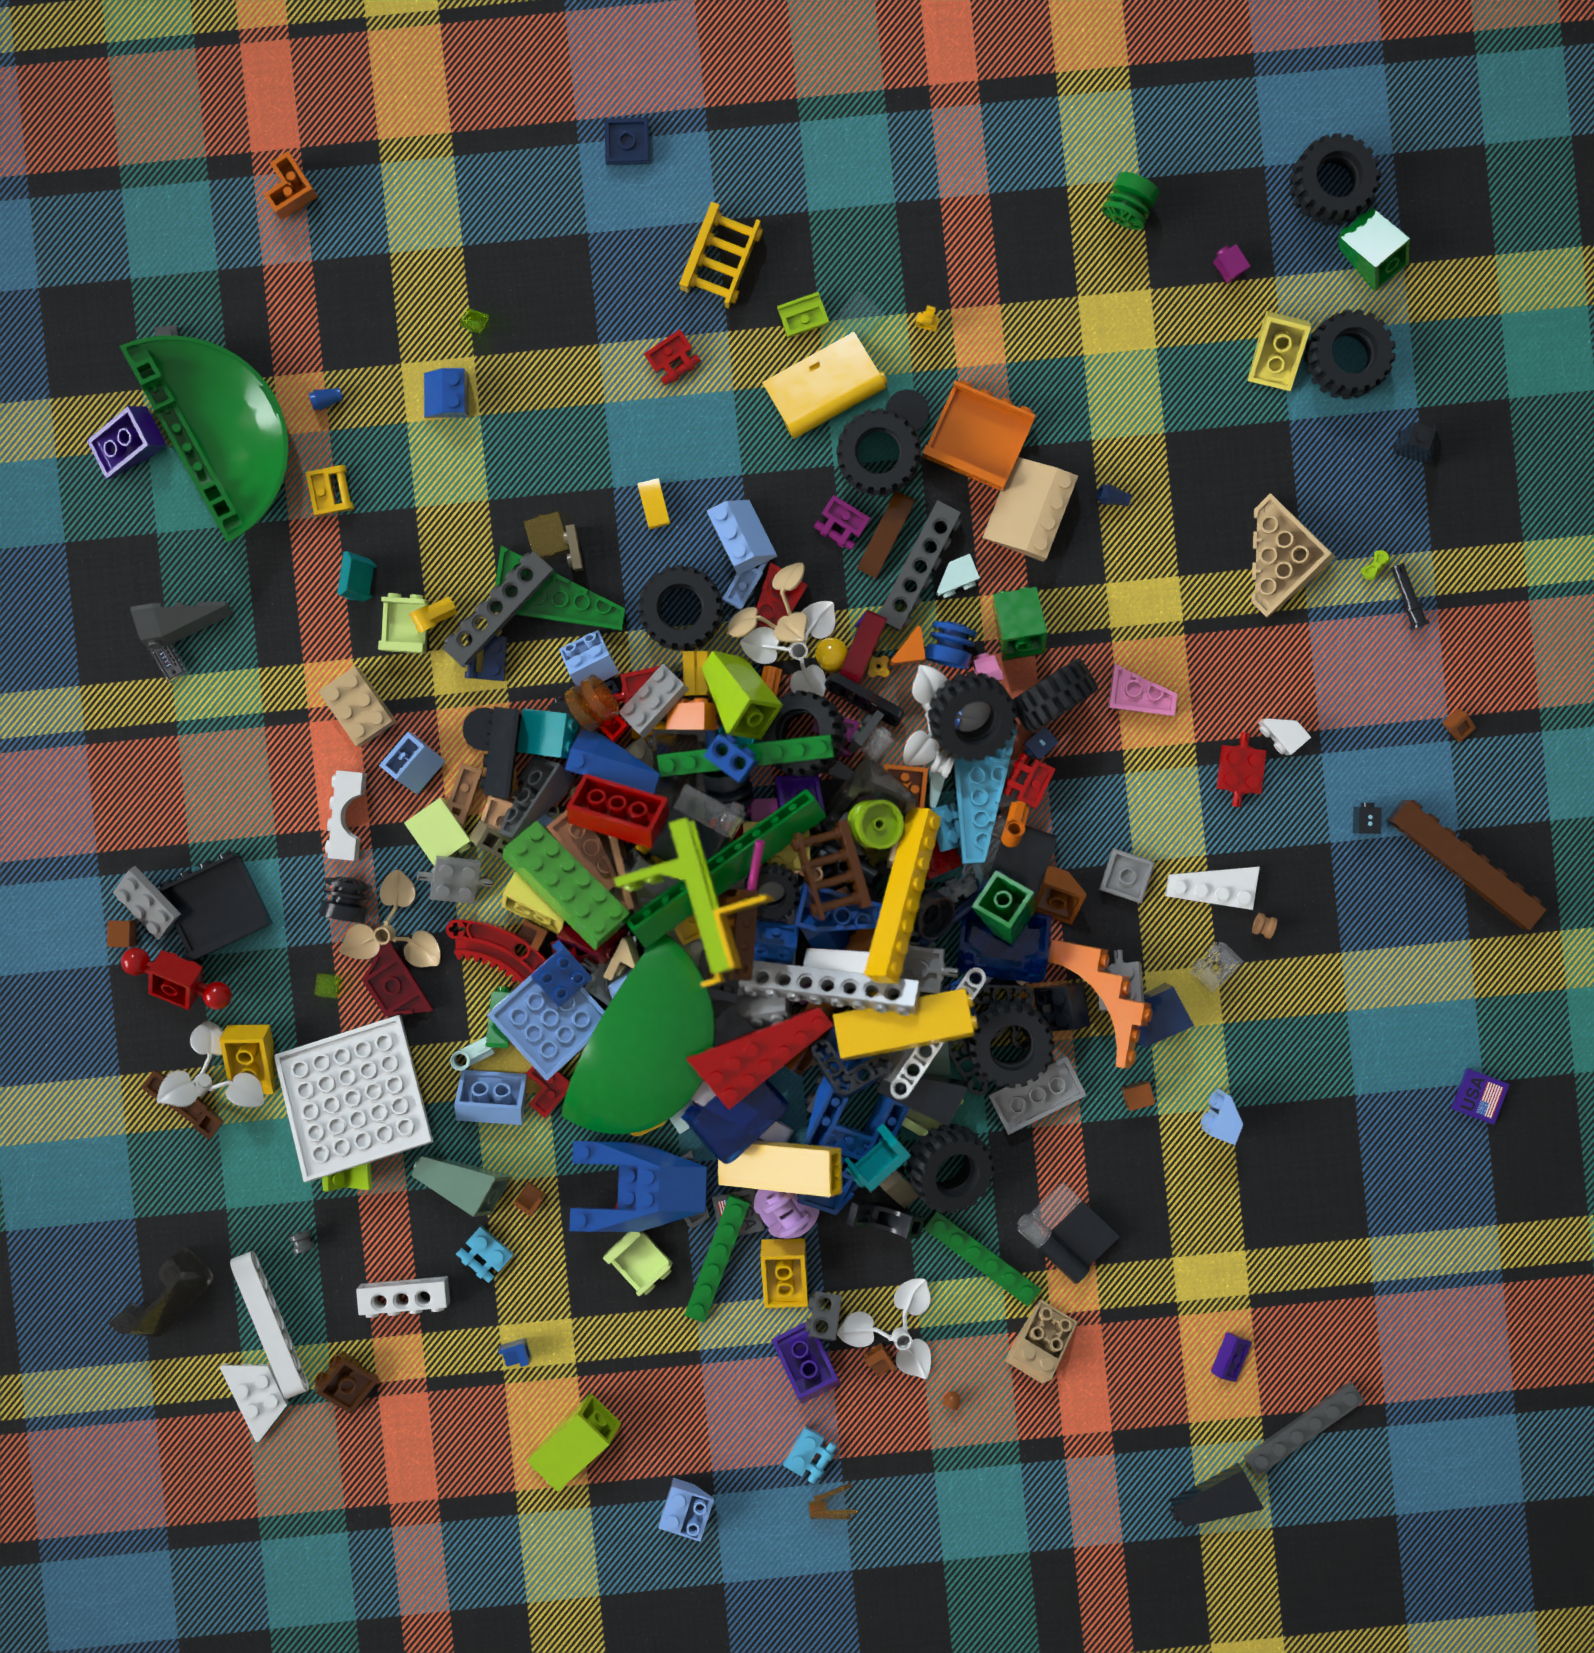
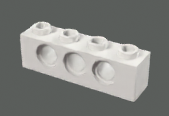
[356,1276,450,1318]

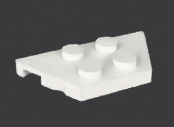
[220,1363,289,1443]

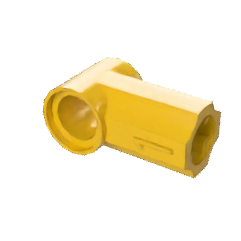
[409,596,457,633]

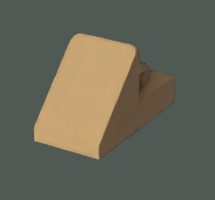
[603,935,640,981]

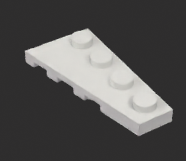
[1165,867,1260,910]

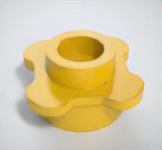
[868,655,889,678]

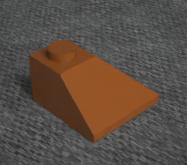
[1035,865,1086,925]

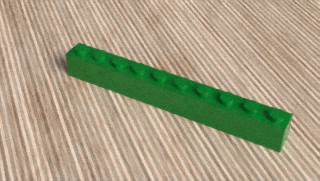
[625,789,827,948]

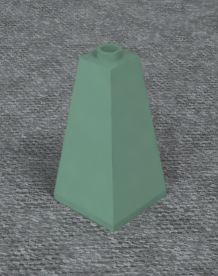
[411,1156,512,1217]

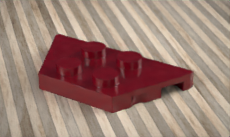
[361,941,434,1016]

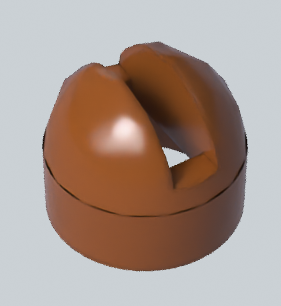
[942,1391,961,1410]

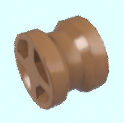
[1252,913,1277,939]

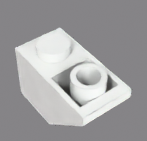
[1258,719,1311,755]

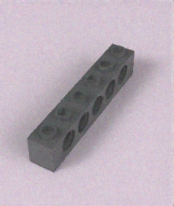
[879,500,962,632]
[443,551,555,668]

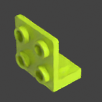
[322,1162,372,1192]

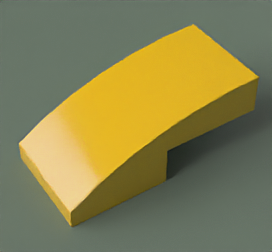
[638,478,670,529]

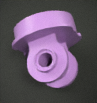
[754,1189,819,1239]

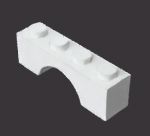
[325,770,367,861]

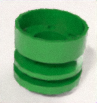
[1101,172,1160,230]

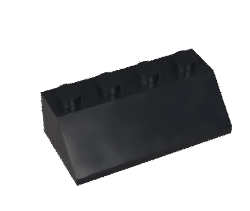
[480,706,522,799]

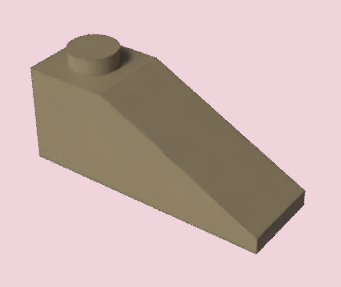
[469,820,514,860]
[879,1169,919,1209]

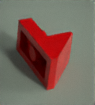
[590,702,630,743]

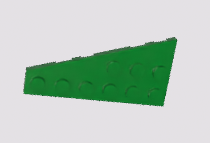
[492,546,626,631]

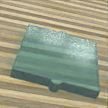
[833,290,885,342]

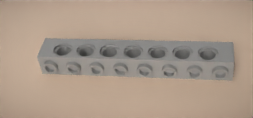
[739,961,921,1016]

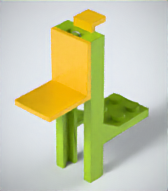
[614,818,774,987]

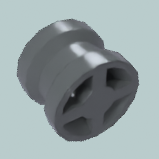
[289,1229,315,1254]

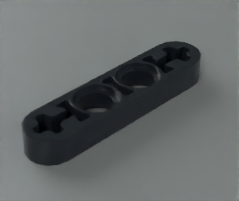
[824,672,904,726]

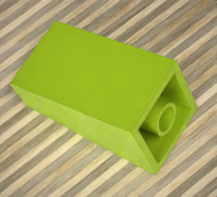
[702,651,783,740]
[527,1393,621,1492]

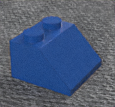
[424,368,469,418]

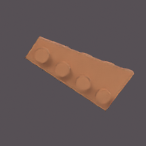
[545,810,617,891]

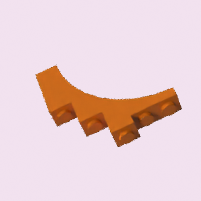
[1048,940,1153,1068]

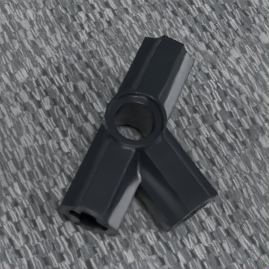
[817,842,882,890]

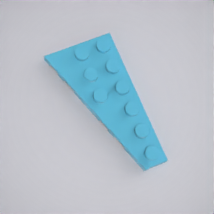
[953,729,1018,865]

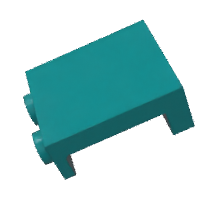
[517,708,579,759]
[844,1124,911,1192]

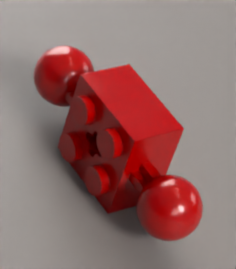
[121,948,232,1010]

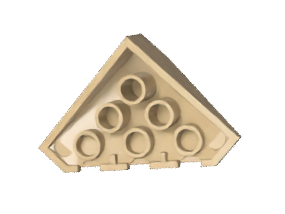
[1251,493,1336,618]

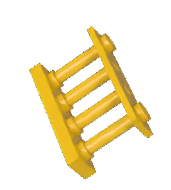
[679,202,763,309]

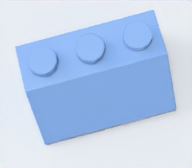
[707,500,777,575]
[454,1070,527,1125]

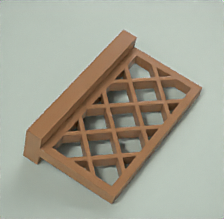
[599,833,640,915]

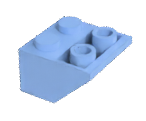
[559,630,619,692]
[379,732,446,794]
[1201,1088,1243,1145]
[659,1478,714,1542]

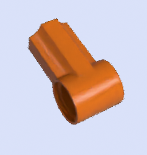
[761,666,783,697]
[1001,801,1030,848]

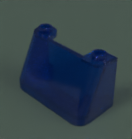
[957,909,1052,983]
[681,1079,789,1164]

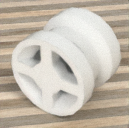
[930,751,955,778]

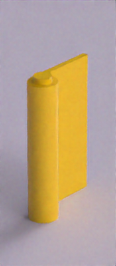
[762,332,888,439]

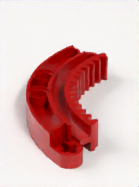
[446,919,548,986]

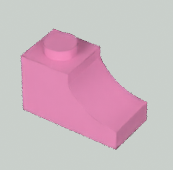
[972,653,1004,682]

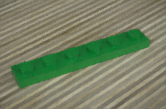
[684,1194,750,1323]
[923,1211,1041,1307]

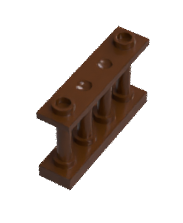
[791,819,872,921]
[708,889,759,981]

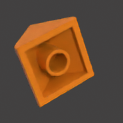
[889,625,925,666]

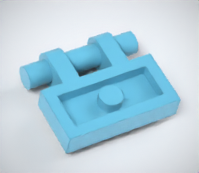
[931,803,961,852]
[456,1225,514,1283]
[783,1426,837,1484]

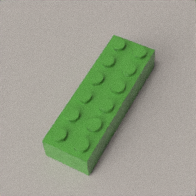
[502,820,630,951]

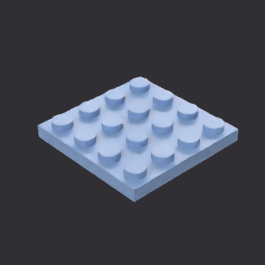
[487,955,605,1081]

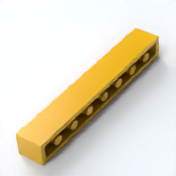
[864,808,941,984]

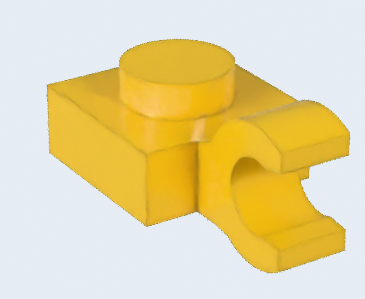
[915,305,940,332]

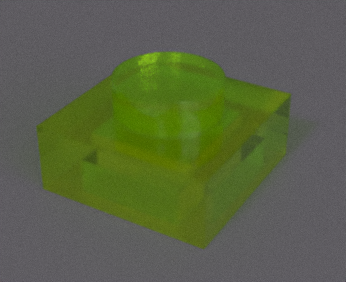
[460,308,489,333]
[314,973,341,998]

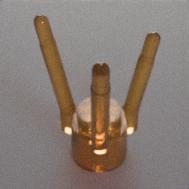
[809,1483,858,1520]

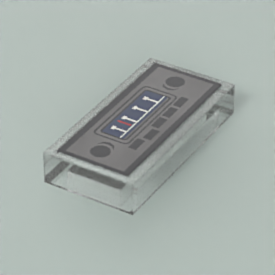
[149,644,189,683]

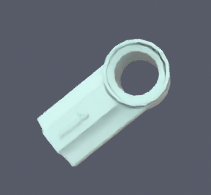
[450,1036,496,1071]

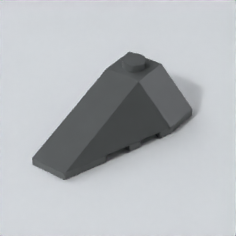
[130,601,233,650]
[499,755,576,839]

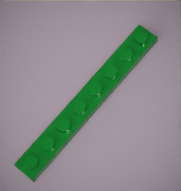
[657,734,835,777]

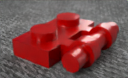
[644,329,701,386]
[1002,753,1055,809]

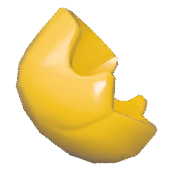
[815,637,848,673]

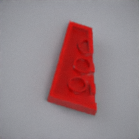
[755,562,808,630]

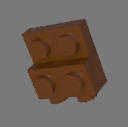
[314,1351,379,1414]

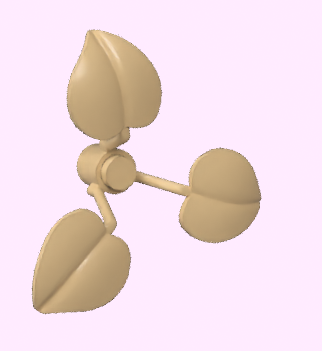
[726,563,808,642]
[339,869,441,967]

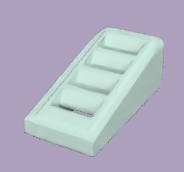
[928,764,945,808]

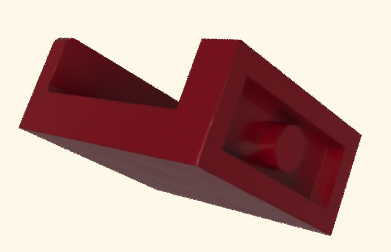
[557,922,629,965]

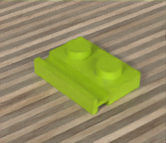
[777,292,829,338]

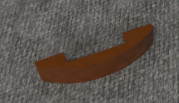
[857,492,916,579]
[141,1070,224,1140]

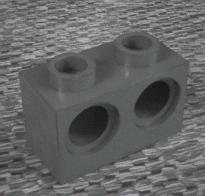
[805,1291,842,1341]

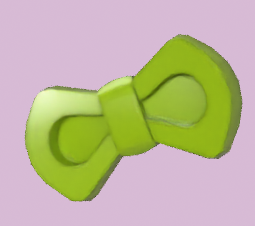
[1361,550,1390,580]

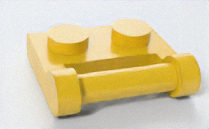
[305,465,354,516]

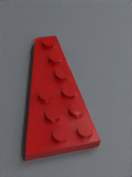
[686,1006,833,1110]

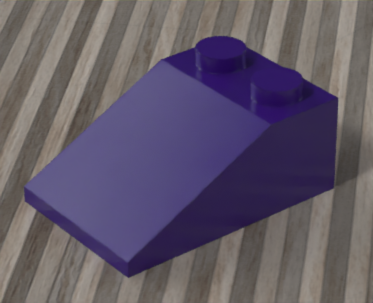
[87,406,166,479]
[771,1322,841,1404]

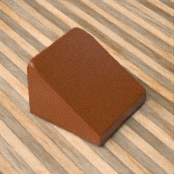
[1442,709,1476,742]

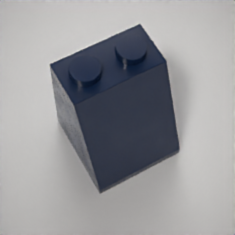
[1135,983,1194,1048]

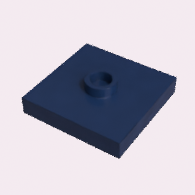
[604,118,650,165]

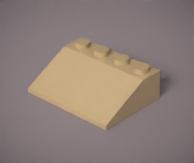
[982,457,1078,562]

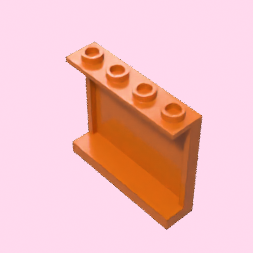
[922,380,1036,492]

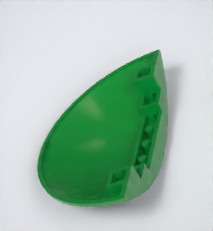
[120,335,289,543]
[561,934,715,1134]

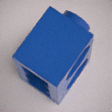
[703,733,759,783]

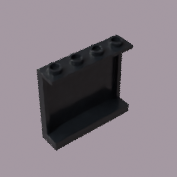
[158,851,273,961]

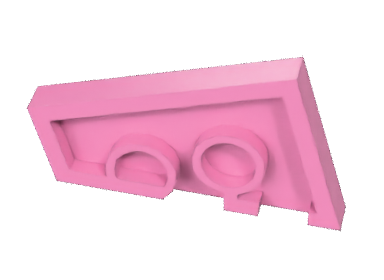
[1108,664,1177,716]

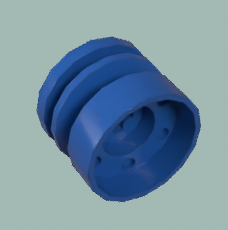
[925,621,978,669]

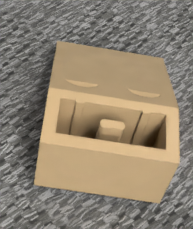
[1005,1299,1077,1383]

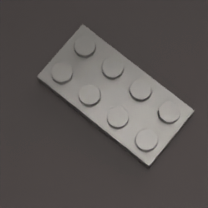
[988,1056,1087,1135]

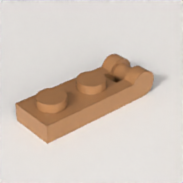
[447,763,483,828]

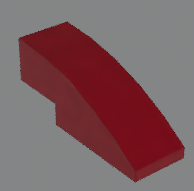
[840,610,887,684]

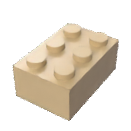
[318,666,397,747]

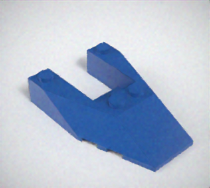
[797,1069,909,1215]
[569,1141,707,1232]

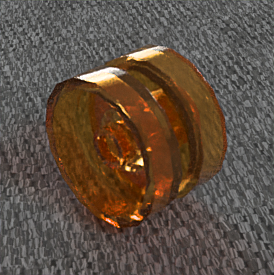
[565,674,619,732]

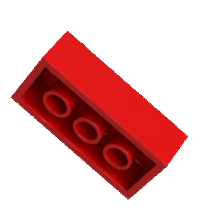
[567,774,669,849]

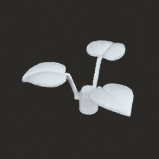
[740,601,836,697]
[903,665,991,766]
[157,1021,264,1107]
[837,1278,931,1379]

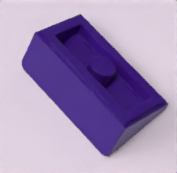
[1211,1332,1252,1382]

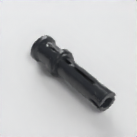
[1390,563,1430,630]

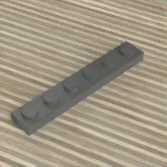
[1244,1381,1365,1476]

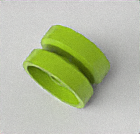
[847,800,904,849]

